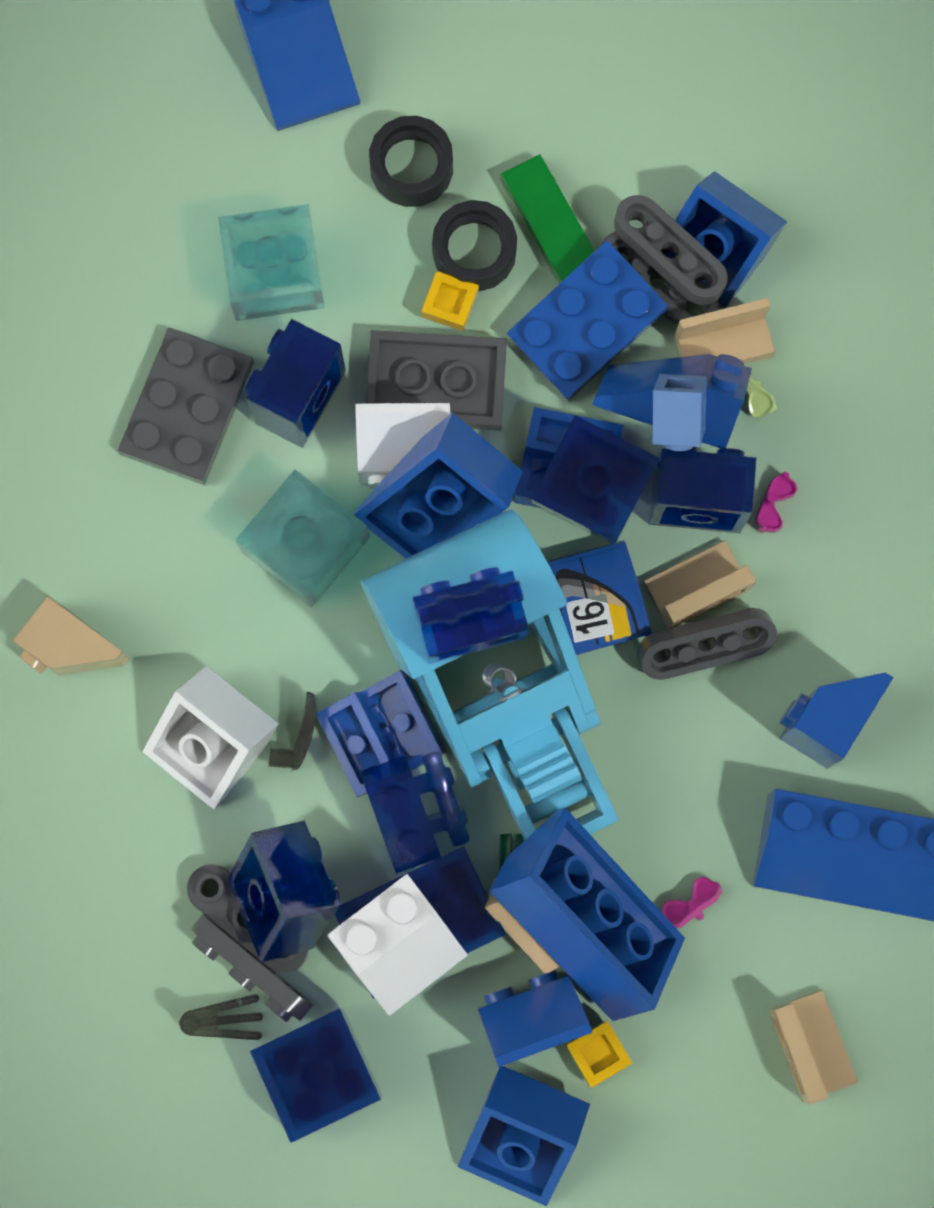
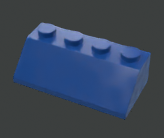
[753,789,934,922]
[489,807,685,1021]

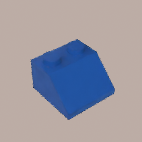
[661,171,787,308]
[779,672,894,769]
[478,970,593,1067]
[457,1066,590,1206]

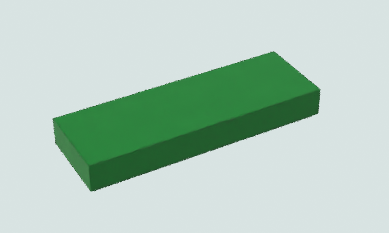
[501,154,595,284]

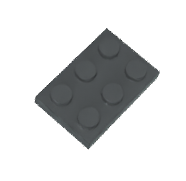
[117,327,254,486]
[366,330,507,431]

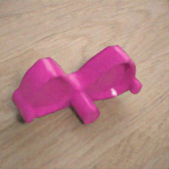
[755,471,797,533]
[662,877,723,929]

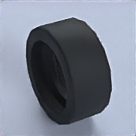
[369,115,453,207]
[432,200,517,292]

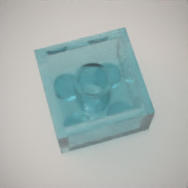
[218,204,325,321]
[235,469,370,608]

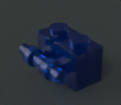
[413,567,529,664]
[360,751,470,874]

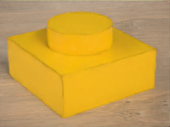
[421,271,479,332]
[566,1020,633,1088]

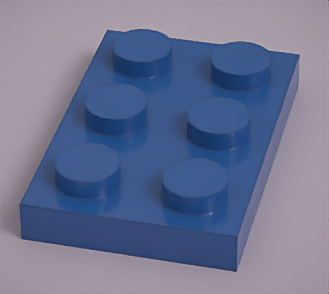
[507,240,669,401]

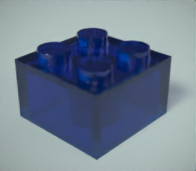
[244,318,346,448]
[531,415,660,545]
[649,447,757,534]
[227,820,340,963]
[250,1008,383,1143]

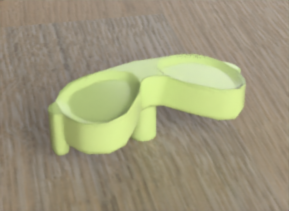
[746,376,777,417]

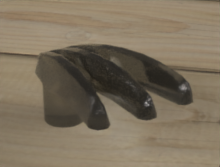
[268,692,316,771]
[179,994,263,1040]

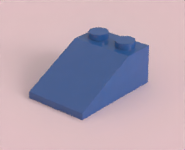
[233,0,361,131]
[592,354,752,450]
[353,412,523,559]

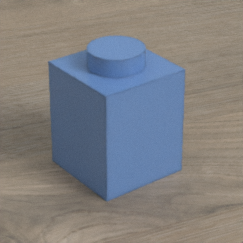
[652,374,707,451]

